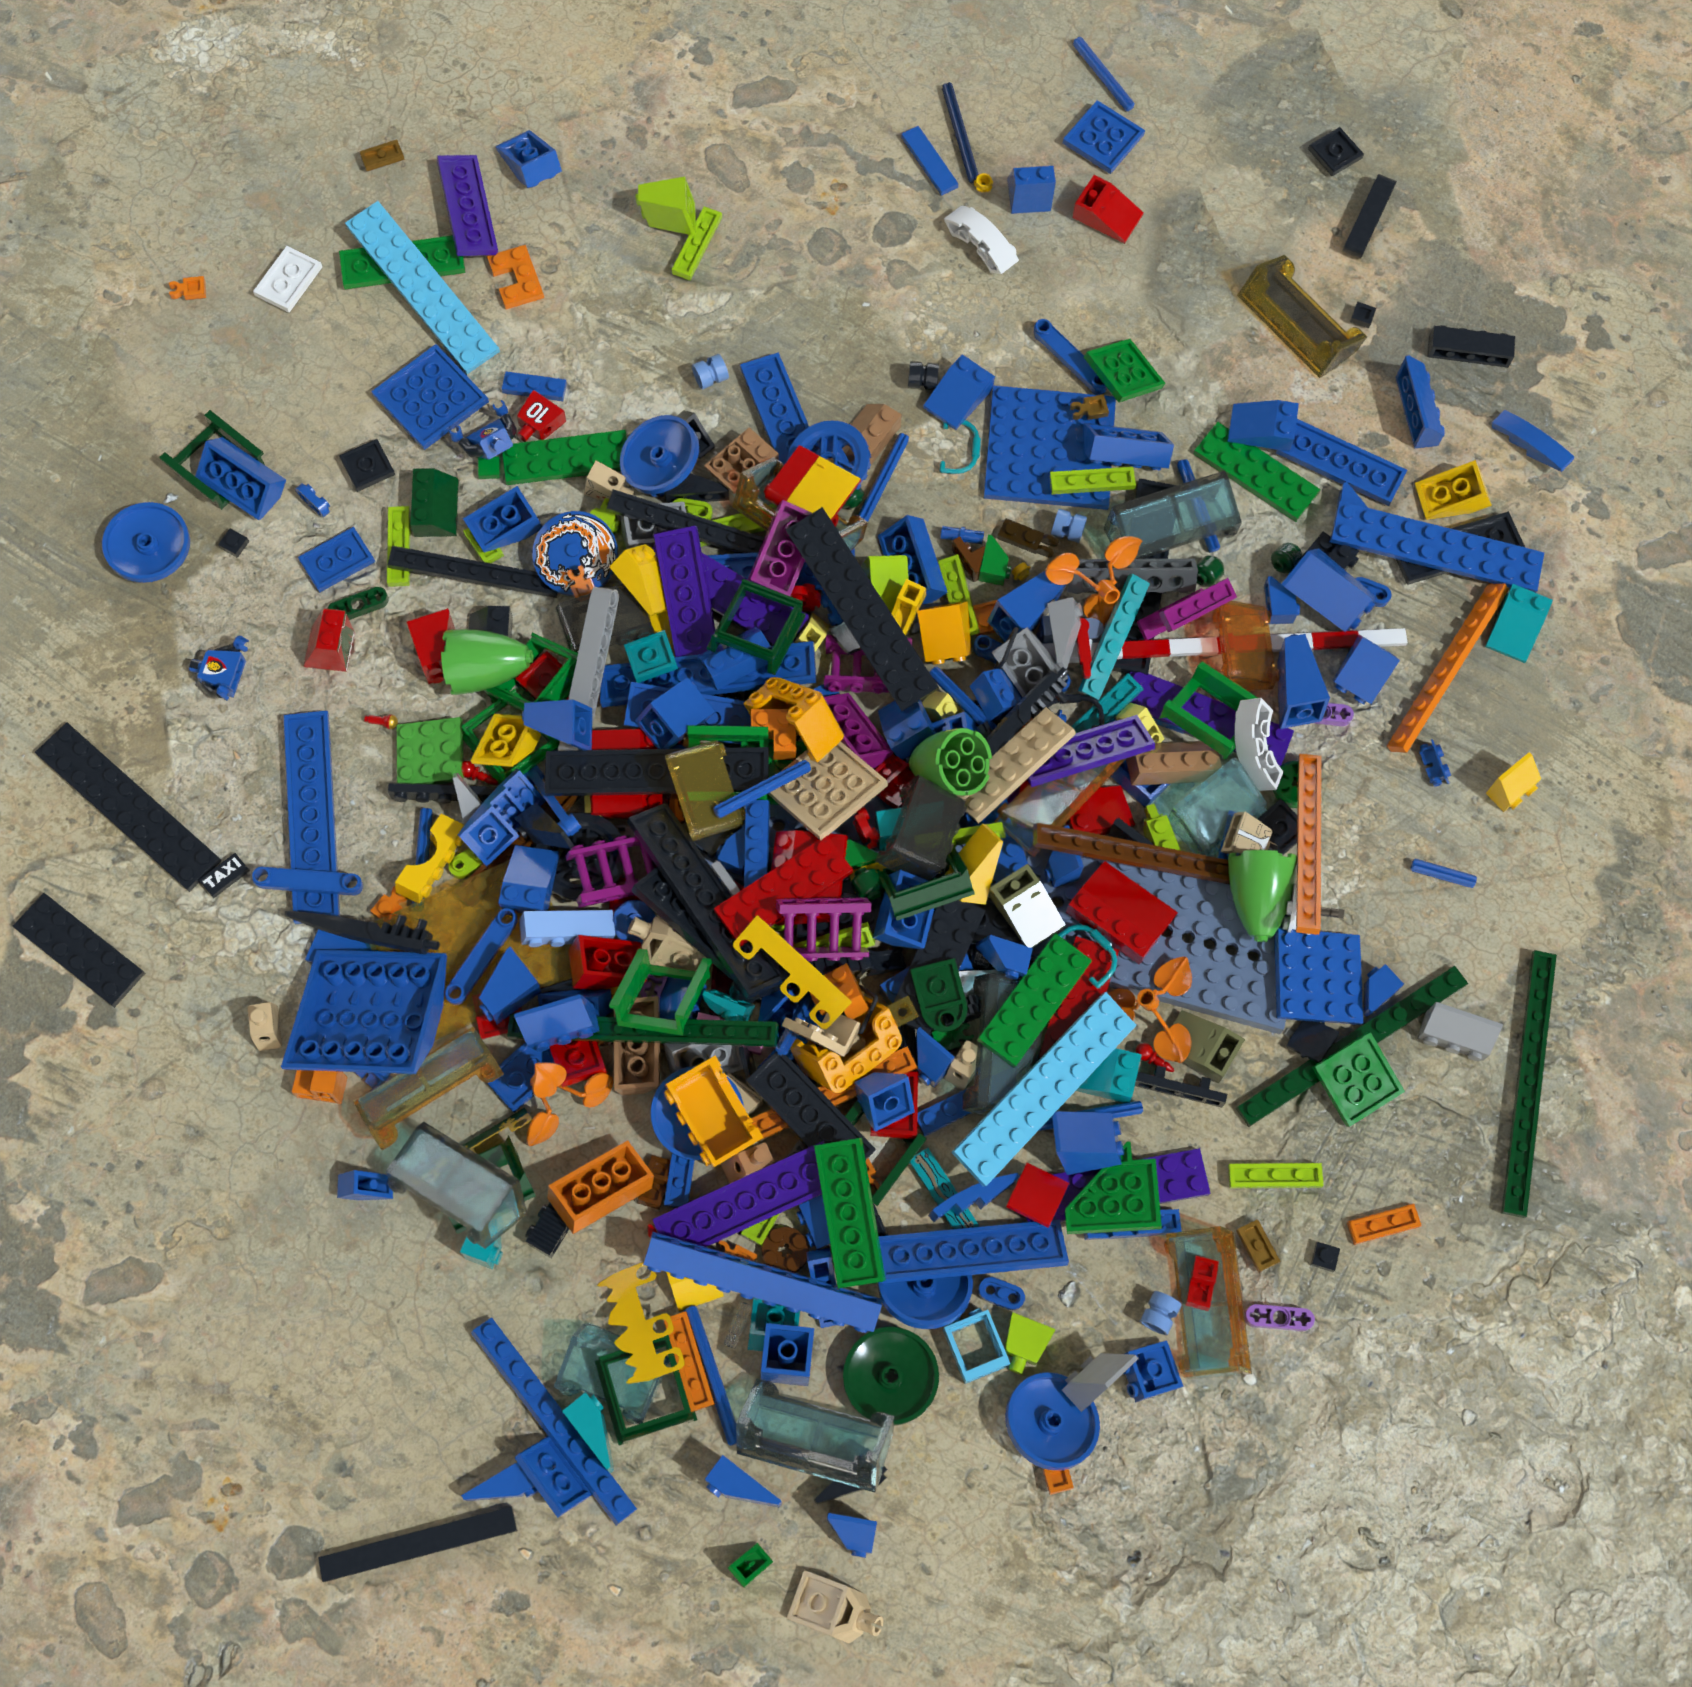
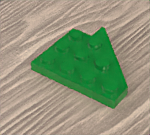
[1065,1141,1162,1234]

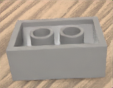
[1418,1002,1503,1061]

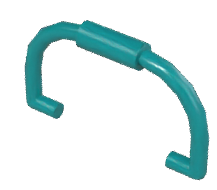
[940,420,981,474]
[1058,924,1118,988]

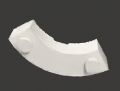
[944,206,1019,274]
[1235,698,1283,791]

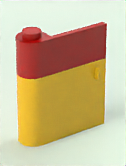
[764,445,861,527]

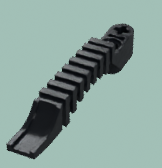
[729,948,907,1001]

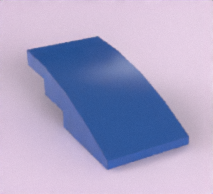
[458,768,546,866]

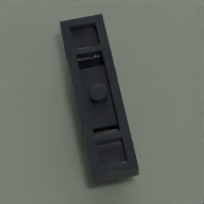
[1135,1066,1228,1108]

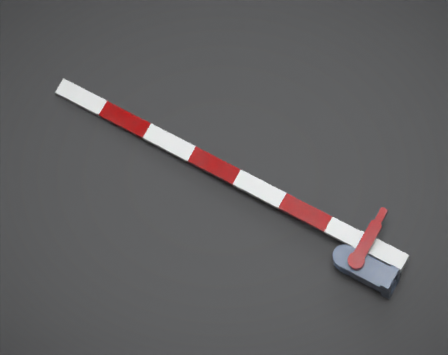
[1036,616,1408,679]

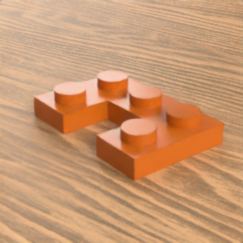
[487,245,544,310]

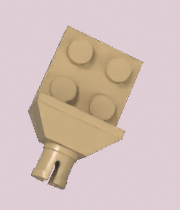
[628,916,706,971]
[782,1013,866,1057]
[787,1570,884,1643]

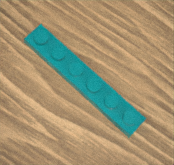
[1078,574,1150,700]

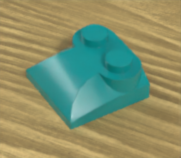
[703,989,755,1021]

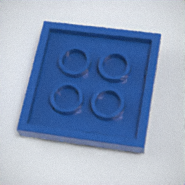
[1062,100,1145,174]

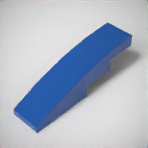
[1492,410,1574,472]
[928,1173,1020,1222]
[1084,1209,1182,1240]

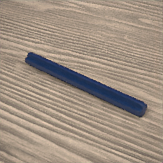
[942,82,979,184]

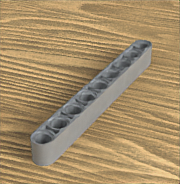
[558,587,619,751]

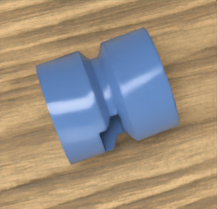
[692,354,729,390]
[1051,509,1087,543]
[1140,1291,1182,1336]

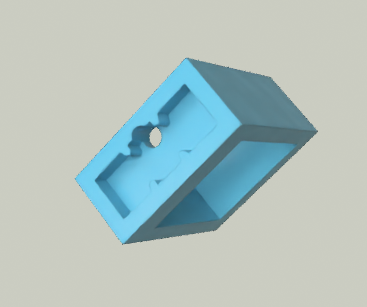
[943,1308,1010,1384]

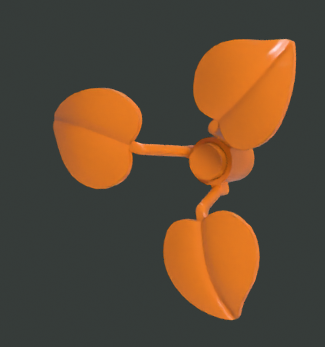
[1045,536,1143,626]
[1108,956,1192,1063]
[526,1063,614,1146]

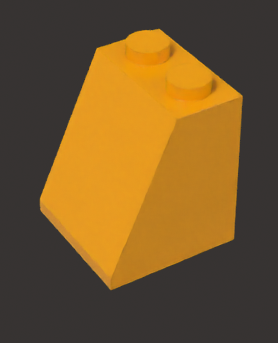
[917,601,971,665]

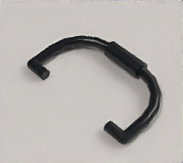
[1047,694,1104,729]

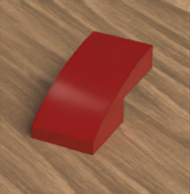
[1185,1256,1219,1311]

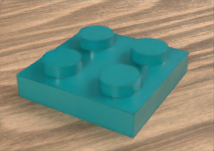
[624,630,678,683]

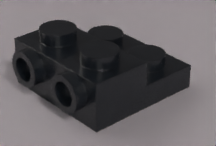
[1302,531,1359,571]

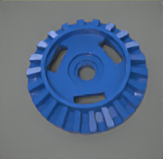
[786,420,871,496]

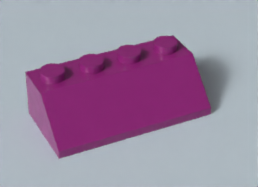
[748,500,812,596]
[824,693,893,769]

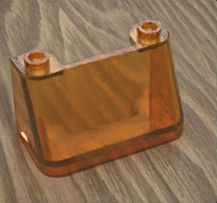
[1211,600,1279,691]

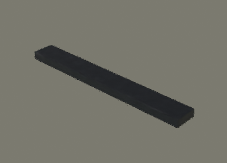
[606,489,765,554]
[387,546,558,598]
[318,1506,518,1583]

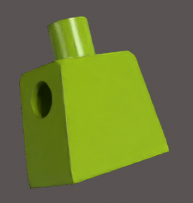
[1004,1312,1055,1375]

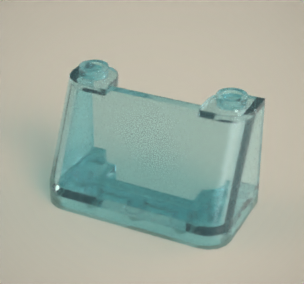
[1168,758,1267,857]
[554,1323,670,1424]

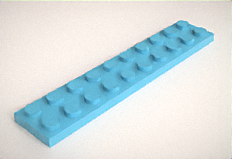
[345,201,500,374]
[951,992,1137,1187]

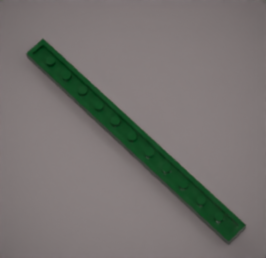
[1501,950,1557,1218]
[1236,966,1469,1127]
[507,1014,778,1047]

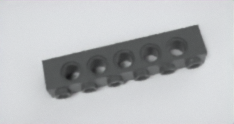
[1066,558,1198,594]

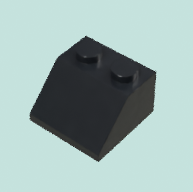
[469,606,513,638]

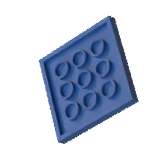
[371,344,489,450]
[1274,928,1363,1025]

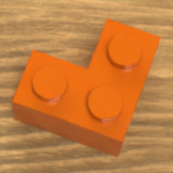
[751,709,796,760]
[809,963,869,1019]
[292,1070,348,1104]

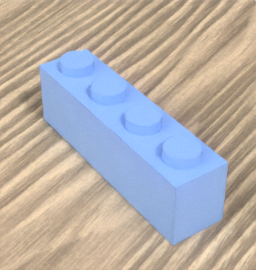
[519,910,615,947]

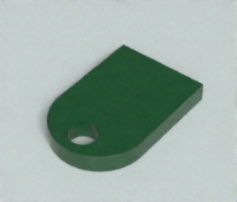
[910,958,967,1032]

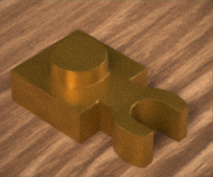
[1070,394,1109,420]

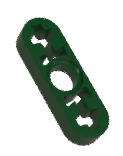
[327,587,389,620]

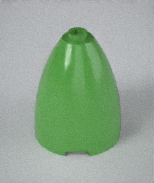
[441,629,533,695]
[909,728,992,796]
[1228,850,1297,942]

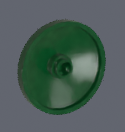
[843,1327,939,1426]

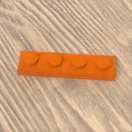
[664,1311,715,1412]

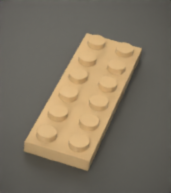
[949,707,1076,824]

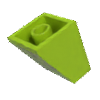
[635,176,696,235]
[861,555,909,613]

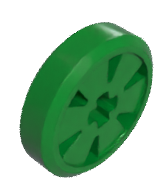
[1273,760,1298,808]

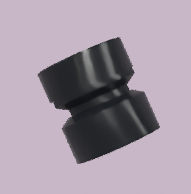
[908,361,939,390]

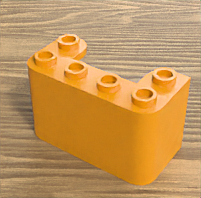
[743,677,844,763]
[790,995,902,1093]
[664,1055,763,1168]

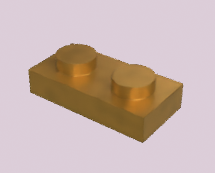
[359,139,405,172]
[1236,1219,1281,1273]

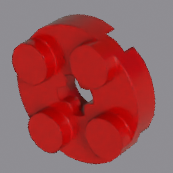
[790,584,821,612]
[852,807,880,849]

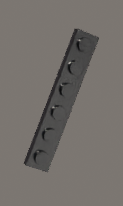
[388,783,497,804]

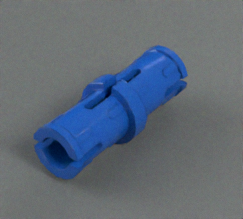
[941,526,984,545]

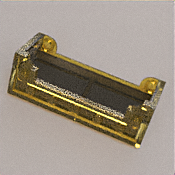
[1237,255,1367,378]

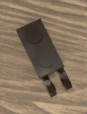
[997,518,1059,558]

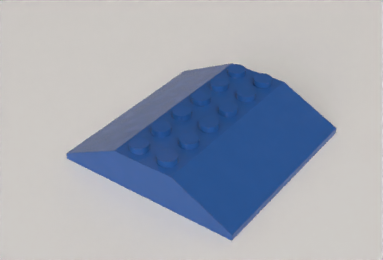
[281,950,447,1074]

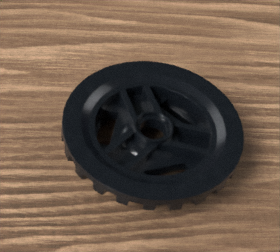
[536,813,624,901]

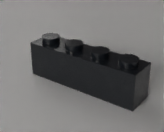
[1428,325,1515,368]

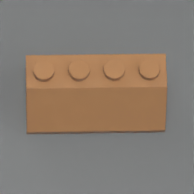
[826,404,902,465]
[1126,741,1222,785]
[614,996,660,1096]

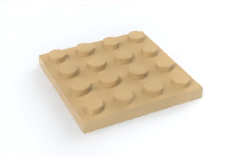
[768,741,888,840]

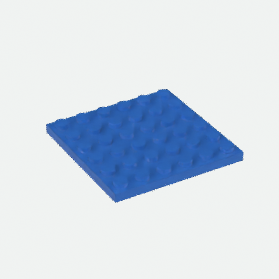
[984,385,1116,510]

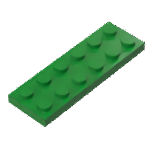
[339,235,466,290]
[1193,422,1321,522]
[502,430,627,485]
[977,933,1092,1068]
[814,1138,886,1289]

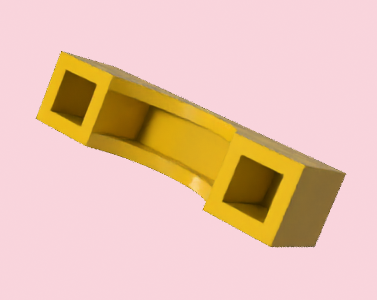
[891,579,926,636]
[395,813,464,904]

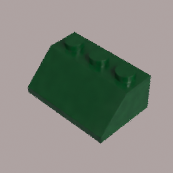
[410,468,459,537]

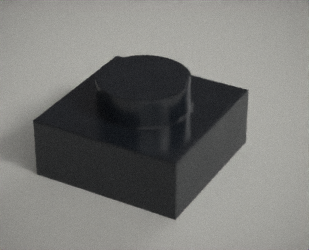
[1350,301,1377,328]
[218,528,250,558]
[1311,1242,1340,1272]

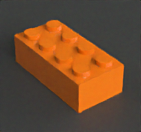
[547,1140,654,1234]

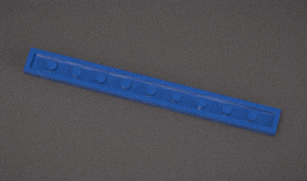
[471,1317,637,1526]

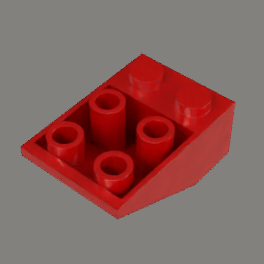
[1072,175,1144,244]

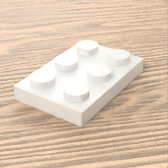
[253,246,322,313]

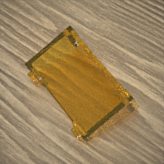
[665,740,746,842]

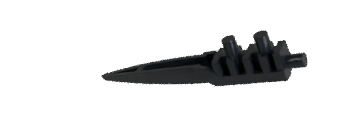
[986,667,1069,756]
[285,911,440,955]

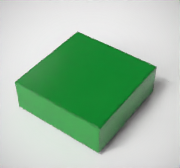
[478,456,500,479]

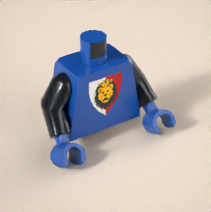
[449,400,517,460]
[189,635,249,701]

